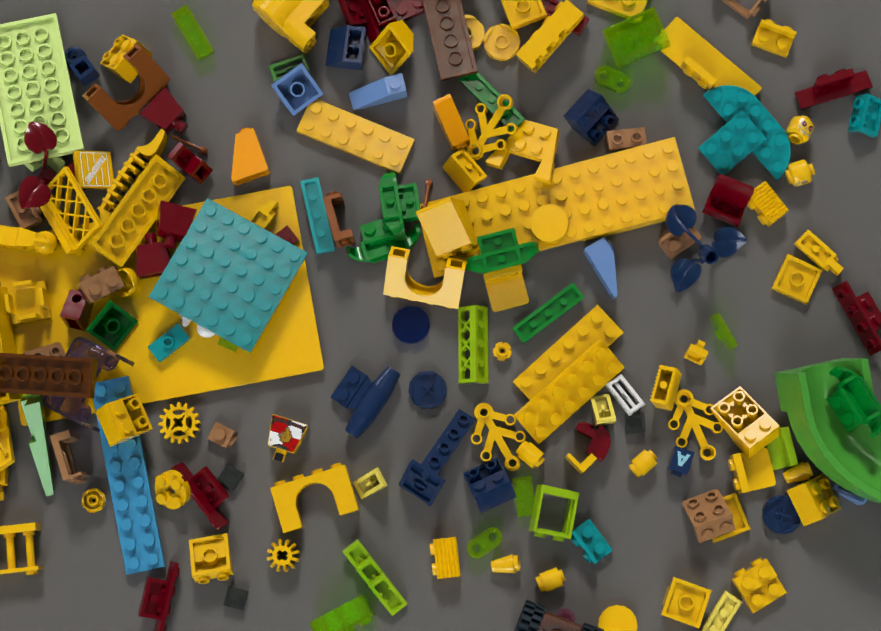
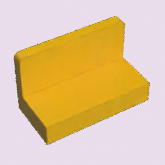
[442,148,487,193]
[564,453,597,474]

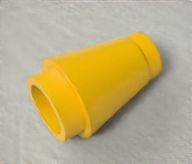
[783,461,814,484]
[491,554,521,573]

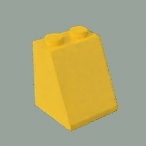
[416,197,478,259]

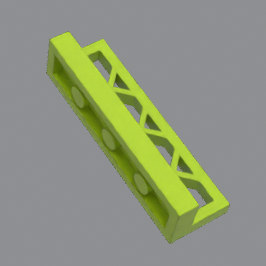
[458,305,489,384]

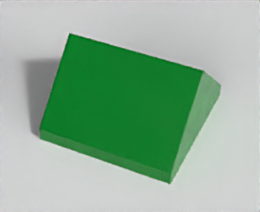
[86,300,138,351]

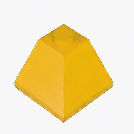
[369,20,414,76]

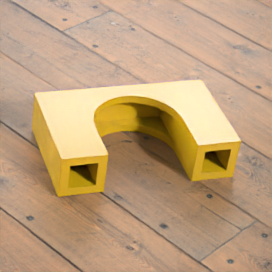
[383,246,467,309]
[270,462,360,533]

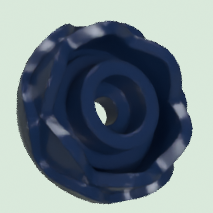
[65,46,87,69]

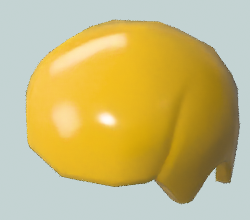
[114,267,139,297]

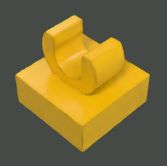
[683,340,709,366]

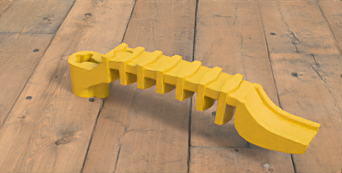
[92,128,168,239]

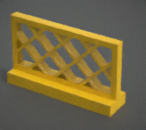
[40,166,103,255]

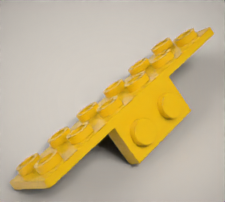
[653,17,762,96]

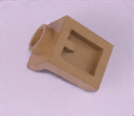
[207,422,238,450]

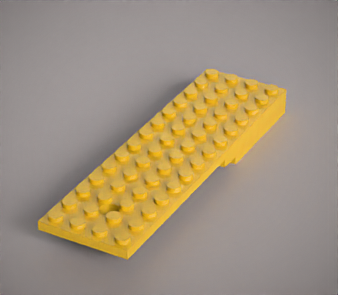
[420,137,695,279]

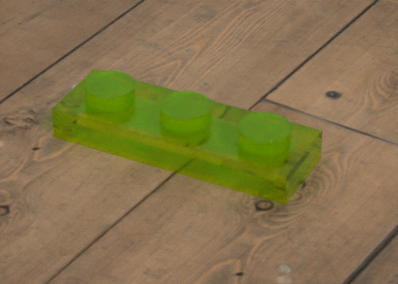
[171,4,215,62]

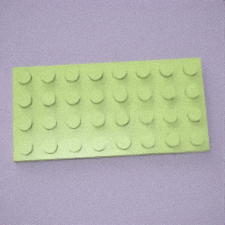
[0,13,85,167]

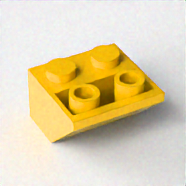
[100,34,153,84]
[95,393,153,447]
[786,473,841,526]

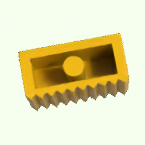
[747,181,789,227]
[650,365,682,411]
[430,537,461,579]

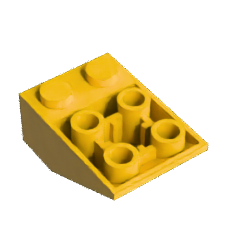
[710,386,780,458]

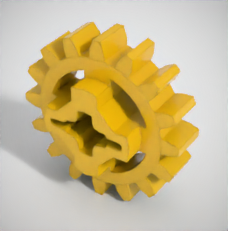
[158,402,201,444]

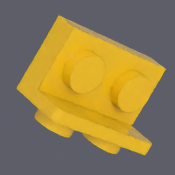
[751,19,797,58]

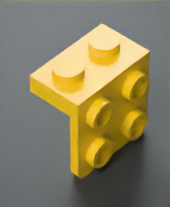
[483,265,529,312]
[728,448,776,494]

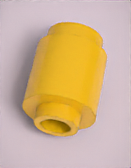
[516,440,545,469]
[628,449,658,478]
[535,567,566,592]

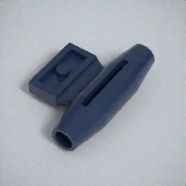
[330,366,401,439]

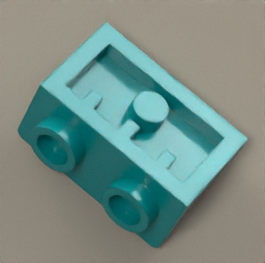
[848,94,881,138]
[571,519,613,564]

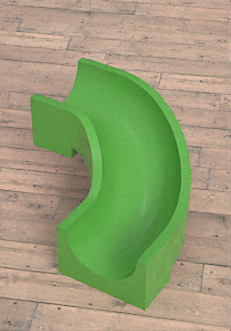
[774,358,881,504]

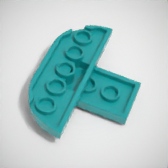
[698,85,791,181]

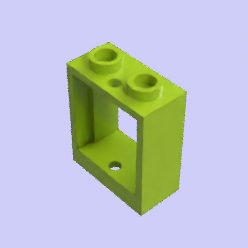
[528,485,579,542]

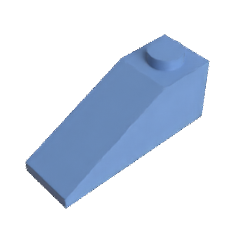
[349,73,408,111]
[583,237,618,300]

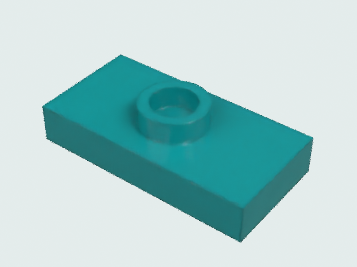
[148,323,191,362]

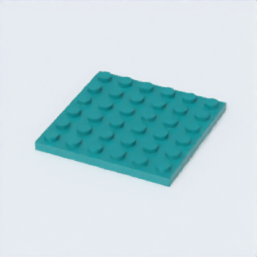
[149,198,308,353]

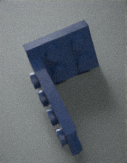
[398,409,475,506]

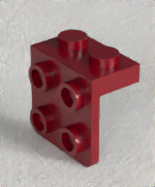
[702,174,755,227]

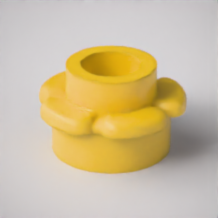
[493,342,512,361]

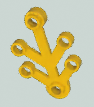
[465,94,518,160]
[667,389,723,461]
[471,403,526,471]

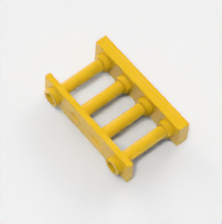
[0,522,44,575]

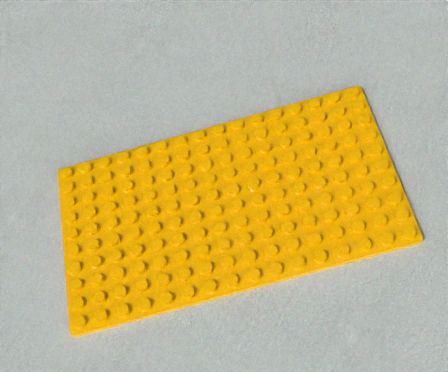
[0,186,324,426]

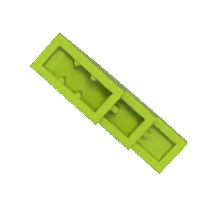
[342,539,408,616]

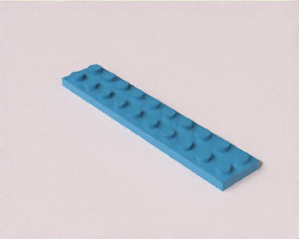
[93,376,166,575]

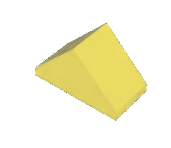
[590,394,616,426]
[353,467,388,500]

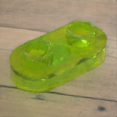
[594,65,631,94]
[467,527,502,558]

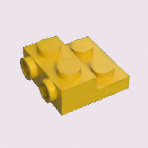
[189,533,234,584]
[731,557,787,613]

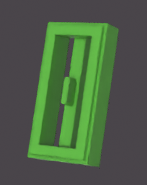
[269,54,310,82]

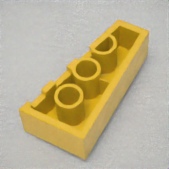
[516,0,584,74]

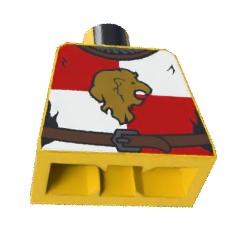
[268,414,310,463]

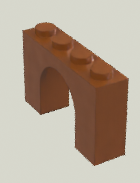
[82,44,171,132]

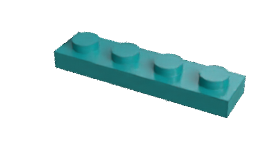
[300,177,336,255]

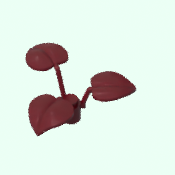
[18,121,89,209]

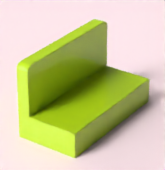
[766,426,798,470]

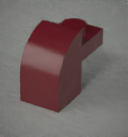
[167,142,213,184]
[574,421,611,462]

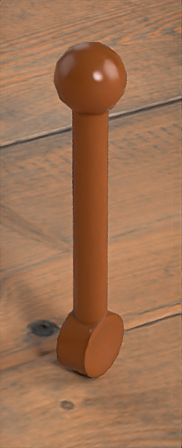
[171,134,207,154]
[421,179,433,209]

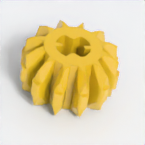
[267,539,300,572]

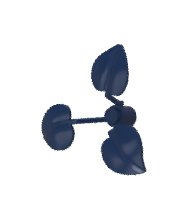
[666,204,748,293]

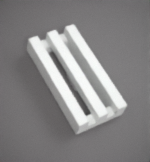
[606,374,645,416]

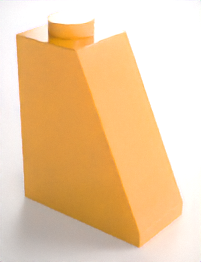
[433,94,470,151]
[231,127,271,186]

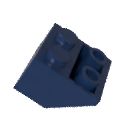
[325,25,367,70]
[563,89,619,146]
[463,458,517,513]

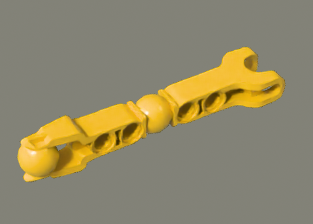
[0,225,60,255]

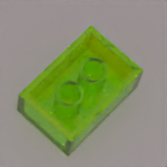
[602,7,670,69]
[309,593,375,631]

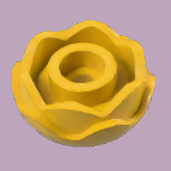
[81,488,106,513]

